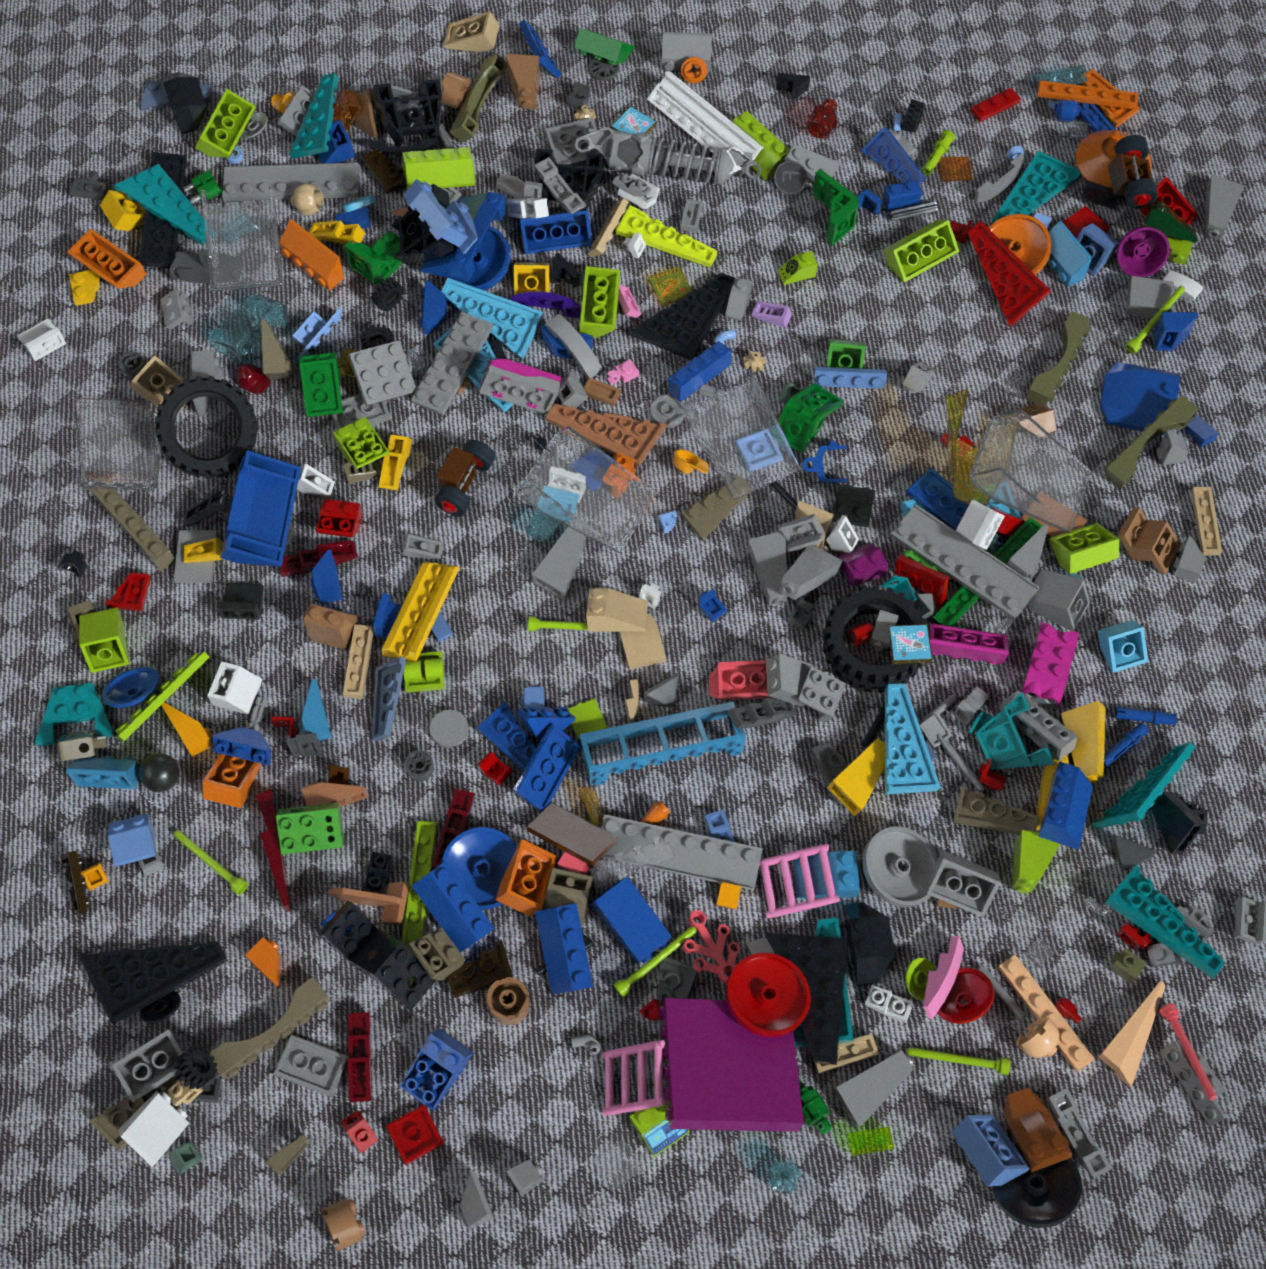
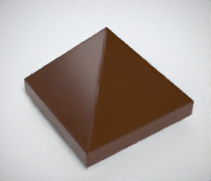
[328,764,350,785]

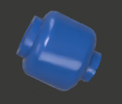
[1054,99,1080,122]

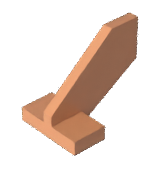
[328,882,409,925]

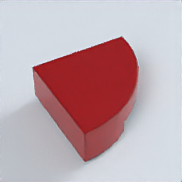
[640,999,662,1021]

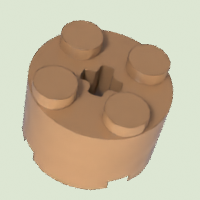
[441,71,471,111]
[487,977,530,1025]
[321,1198,365,1252]

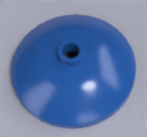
[102,667,160,708]

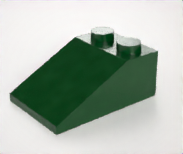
[1144,201,1197,243]

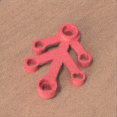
[682,910,741,984]

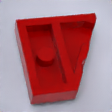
[105,573,151,611]

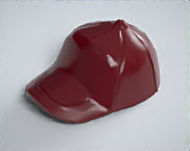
[235,363,271,394]

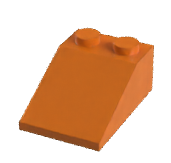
[203,754,261,808]
[495,839,557,917]

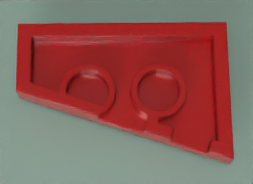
[895,555,949,609]

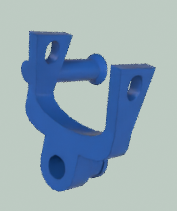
[802,440,847,483]

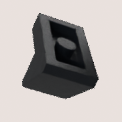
[776,73,810,100]
[552,252,580,288]

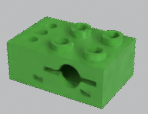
[276,802,345,855]

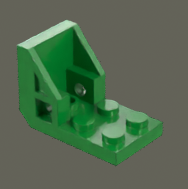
[812,169,859,247]
[344,231,404,285]
[299,352,343,418]
[772,383,844,454]

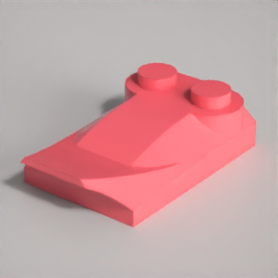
[709,660,774,700]

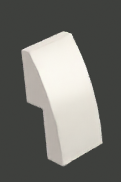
[1163,270,1203,300]
[865,985,913,1023]

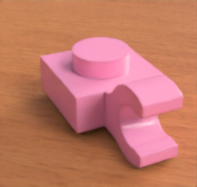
[607,359,639,385]

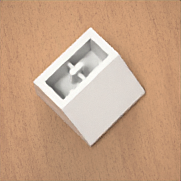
[207,662,263,715]

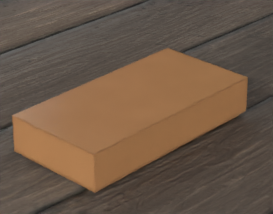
[583,378,621,407]

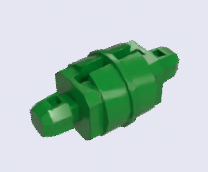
[799,1079,831,1135]

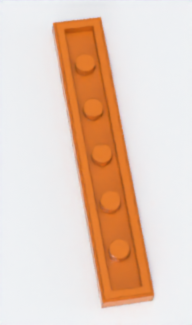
[1037,80,1139,109]

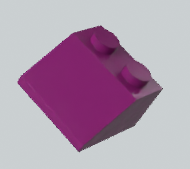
[836,543,889,588]

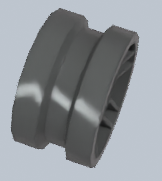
[118,351,146,380]
[405,750,434,782]

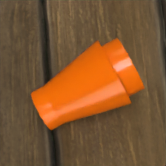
[640,800,670,825]

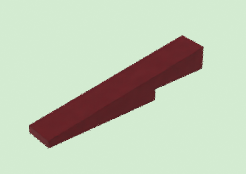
[256,789,292,912]

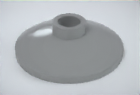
[241,112,268,139]

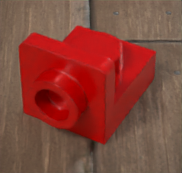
[950,220,973,244]
[1117,923,1152,951]

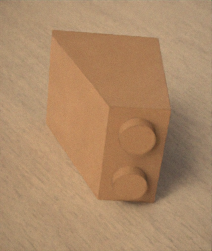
[506,54,540,109]
[303,604,360,651]

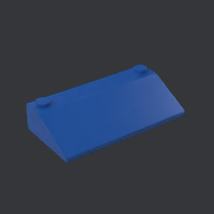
[420,192,507,282]
[220,450,301,567]

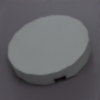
[650,394,685,428]
[429,710,469,748]

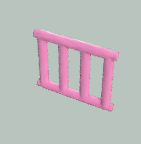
[759,844,840,919]
[602,1040,667,1116]

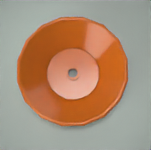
[1075,130,1152,188]

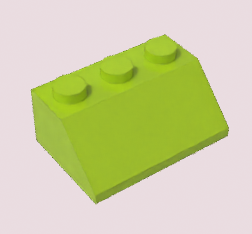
[1049,523,1119,574]

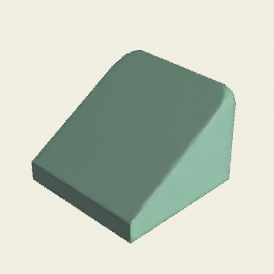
[779,382,802,403]
[169,1141,202,1175]

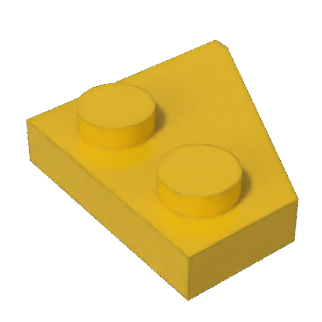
[69,270,101,306]

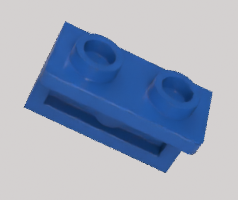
[371,593,402,639]

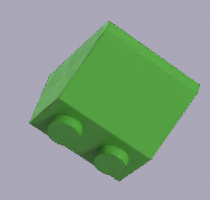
[826,338,866,369]

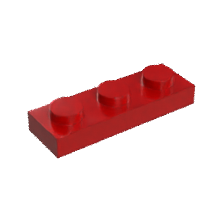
[970,88,1021,122]

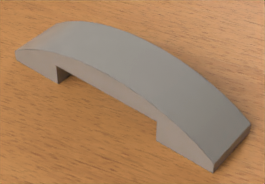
[974,153,1024,203]
[535,157,586,214]
[545,314,603,379]
[1048,1088,1112,1179]

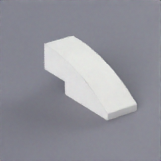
[506,198,549,219]

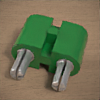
[184,170,222,204]

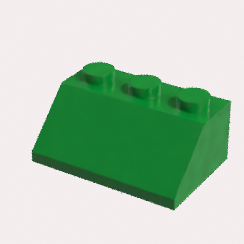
[574,28,635,65]

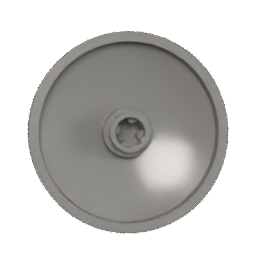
[863,826,938,908]

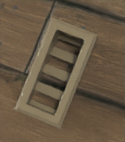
[343,459,382,485]
[264,1135,311,1175]

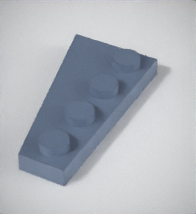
[141,81,213,111]
[372,657,406,741]

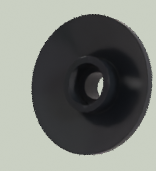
[140,991,181,1023]

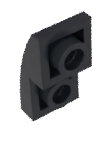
[362,852,393,894]

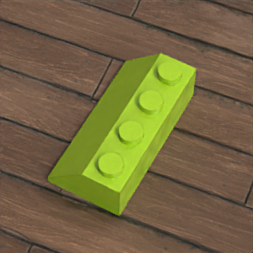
[195,89,257,158]
[732,111,790,181]
[403,147,475,189]
[883,219,960,282]
[579,266,621,338]

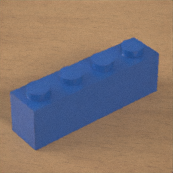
[668,341,731,402]

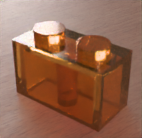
[332,88,363,131]

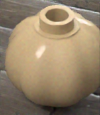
[291,183,324,216]

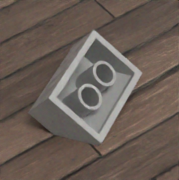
[661,32,712,72]
[926,850,1001,917]
[111,1029,184,1103]

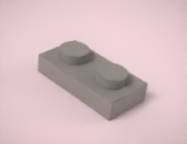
[680,199,703,233]

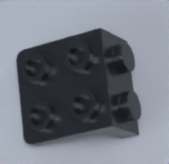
[1081,180,1119,209]

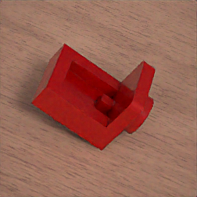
[846,622,874,646]
[478,751,513,786]
[978,758,1007,791]

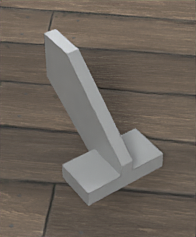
[496,174,543,199]

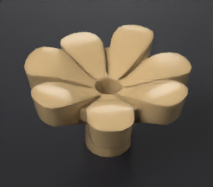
[574,105,596,121]
[742,351,766,372]

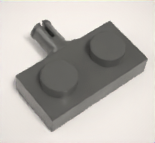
[69,171,109,201]

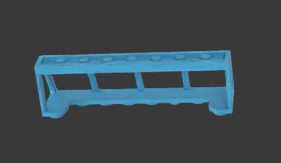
[579,701,746,785]

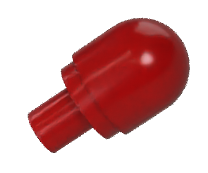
[1055,998,1083,1024]

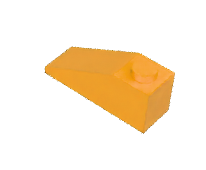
[162,702,213,757]

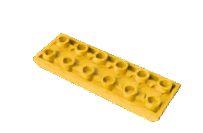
[382,562,459,661]

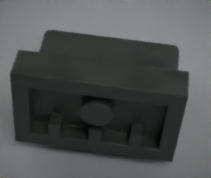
[832,484,876,528]
[217,583,264,620]

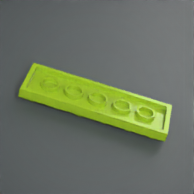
[114,652,209,742]

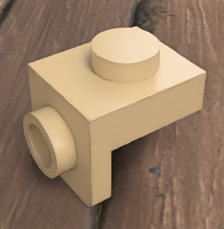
[168,1080,203,1106]

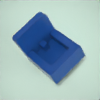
[856,189,882,215]
[698,589,727,623]

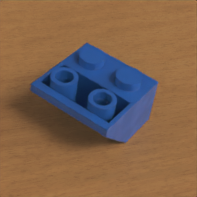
[317,120,355,164]
[1153,311,1198,351]

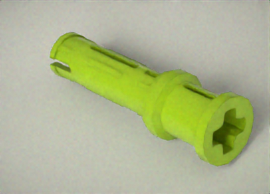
[921,130,956,175]

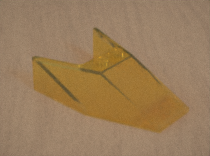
[946,389,1019,506]

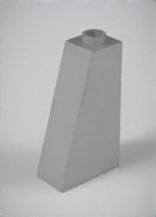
[1204,174,1245,241]
[532,524,586,601]
[747,531,787,606]
[778,545,843,600]
[834,1050,913,1130]

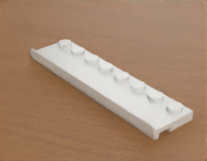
[647,71,764,176]

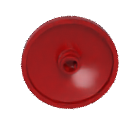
[726,953,811,1037]

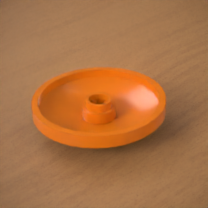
[989,214,1051,275]

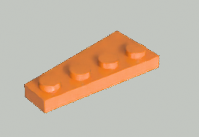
[1080,69,1140,129]

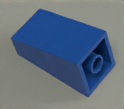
[589,876,672,963]

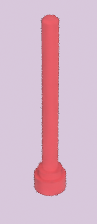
[1159,1003,1217,1100]

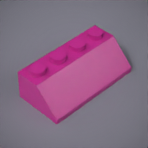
[929,623,1009,664]

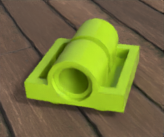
[404,651,445,693]

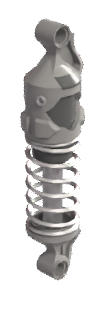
[575,127,761,185]

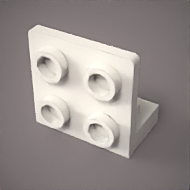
[18,319,66,361]
[956,500,1005,550]

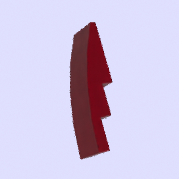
[279,541,358,577]
[432,788,476,867]
[348,1012,372,1102]

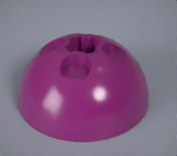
[1117,226,1170,277]

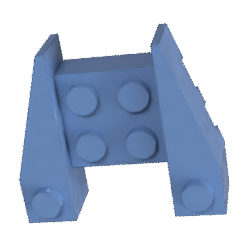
[403,179,478,254]

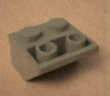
[408,927,466,981]

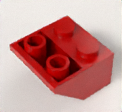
[316,499,363,537]

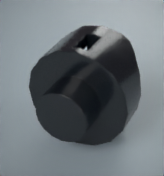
[57,551,88,579]

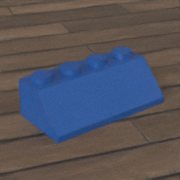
[519,208,593,254]
[1038,761,1093,850]
[412,861,495,952]
[535,903,593,994]

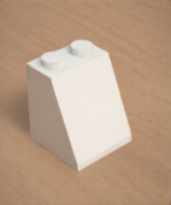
[118,1091,189,1167]

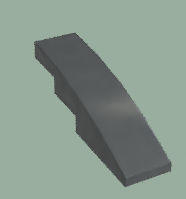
[727,698,797,729]

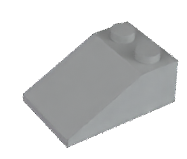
[192,350,224,417]
[1007,524,1048,582]

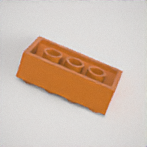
[279,219,345,291]
[67,229,147,289]

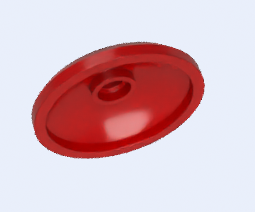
[936,968,994,1024]

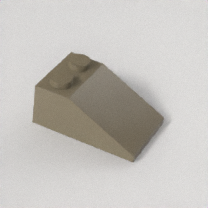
[261,319,294,380]

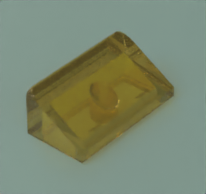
[581,787,604,828]

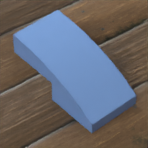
[704,809,735,842]

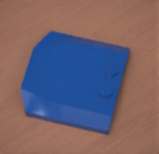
[1100,362,1180,436]

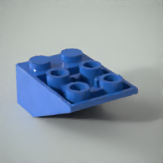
[399,1028,474,1111]

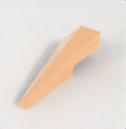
[1099,981,1165,1087]

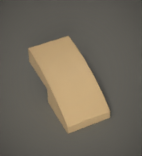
[626,679,639,724]

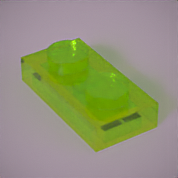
[846,1126,894,1157]

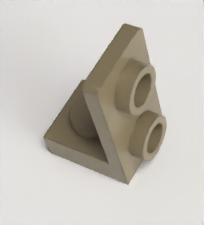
[67,600,96,642]

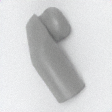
[571,1035,601,1055]

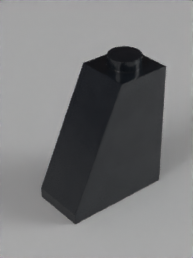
[1151,792,1206,854]

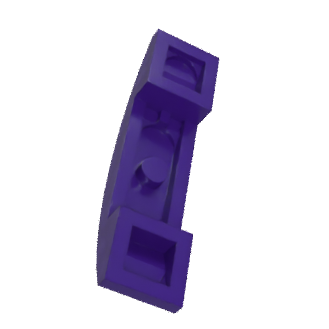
[511,292,581,319]

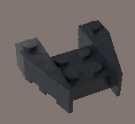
[370,79,442,147]
[535,149,604,210]
[392,184,454,265]

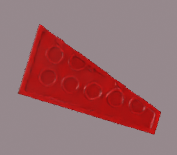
[967,221,1051,327]

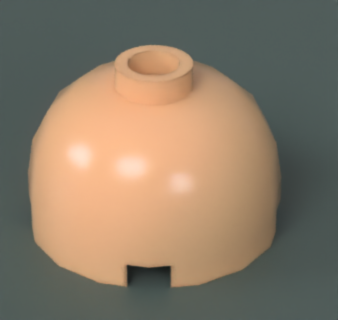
[1016,1016,1059,1058]

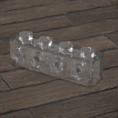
[590,836,675,888]

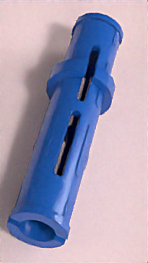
[1115,707,1177,726]
[1104,722,1149,768]

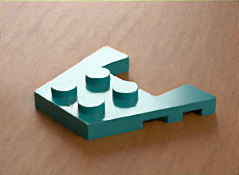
[35,683,115,747]
[975,692,1055,770]

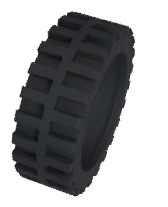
[155,376,257,478]
[823,585,930,693]

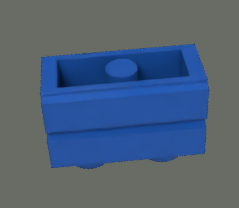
[882,180,922,211]

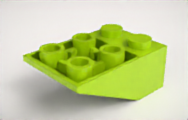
[333,417,390,469]

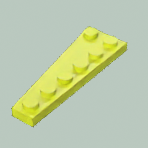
[616,205,717,268]

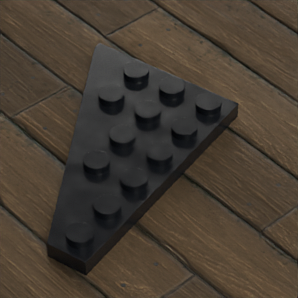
[631,273,735,361]
[766,933,848,1065]
[78,941,228,1025]

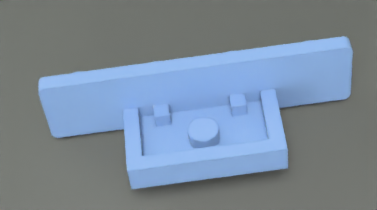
[291,308,343,364]

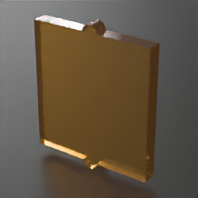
[939,156,973,182]

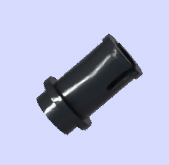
[490,339,507,359]
[533,436,556,459]

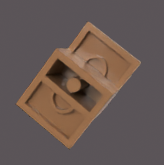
[1118,507,1180,574]

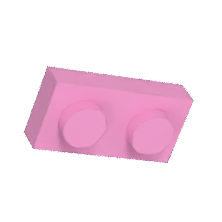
[618,284,641,318]

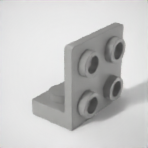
[797,667,846,723]

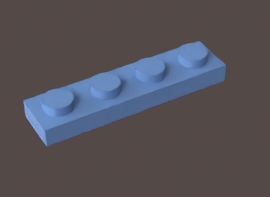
[813,367,887,389]

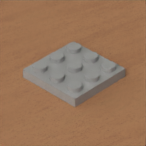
[545,118,600,166]
[348,340,417,407]

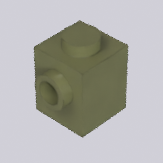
[1110,948,1147,984]

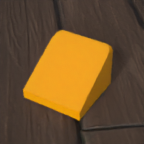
[81,862,109,891]
[717,882,741,910]

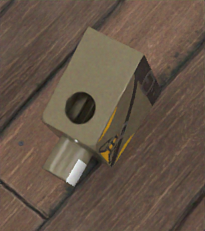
[58,730,107,761]

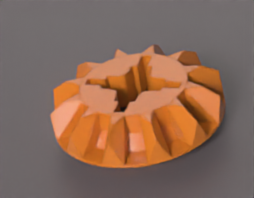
[681,56,707,83]

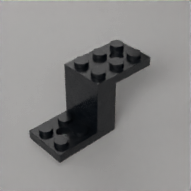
[320,900,436,1011]

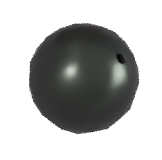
[139,754,180,793]

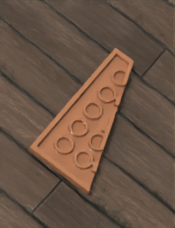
[545,404,666,467]

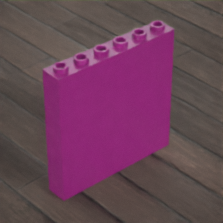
[659,998,804,1132]

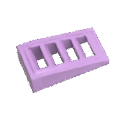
[751,301,792,328]

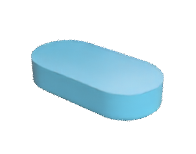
[343,195,376,212]

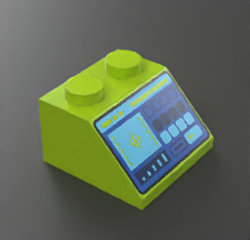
[630,1093,689,1157]

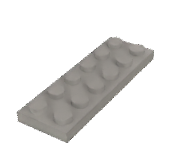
[411,311,493,416]

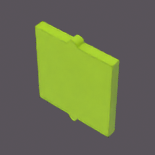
[568,699,608,740]

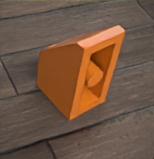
[245,937,281,988]

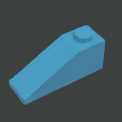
[300,678,332,741]

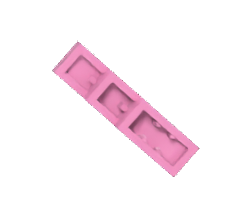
[923,936,964,1019]

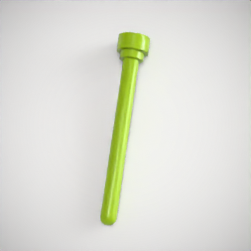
[1125,286,1185,354]
[528,616,588,632]
[173,830,249,895]
[613,926,697,998]
[906,1047,1010,1075]

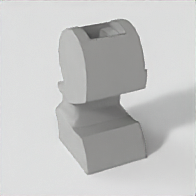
[953,686,990,726]

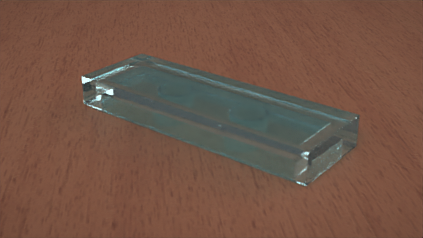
[1035,65,1088,90]

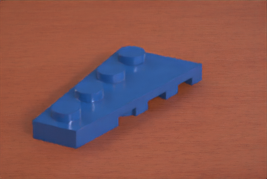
[519,19,562,78]
[860,127,926,185]

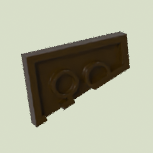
[361,150,407,194]
[60,851,90,915]
[447,939,513,998]

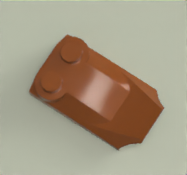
[1002,1087,1072,1172]

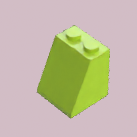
[79,607,130,673]
[1011,830,1060,894]

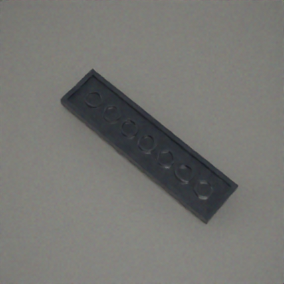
[139,152,187,268]

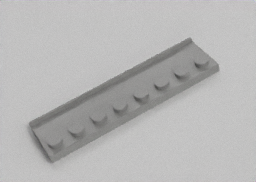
[222,163,360,201]
[891,504,1039,620]
[601,814,763,890]

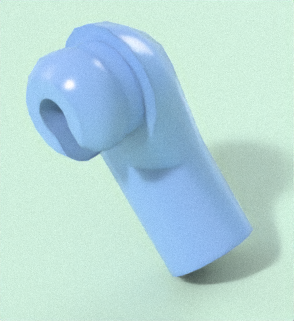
[714,329,736,345]

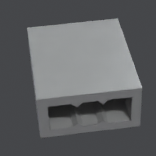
[1125,276,1176,318]
[766,653,813,707]

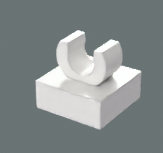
[623,233,646,258]
[639,583,661,609]

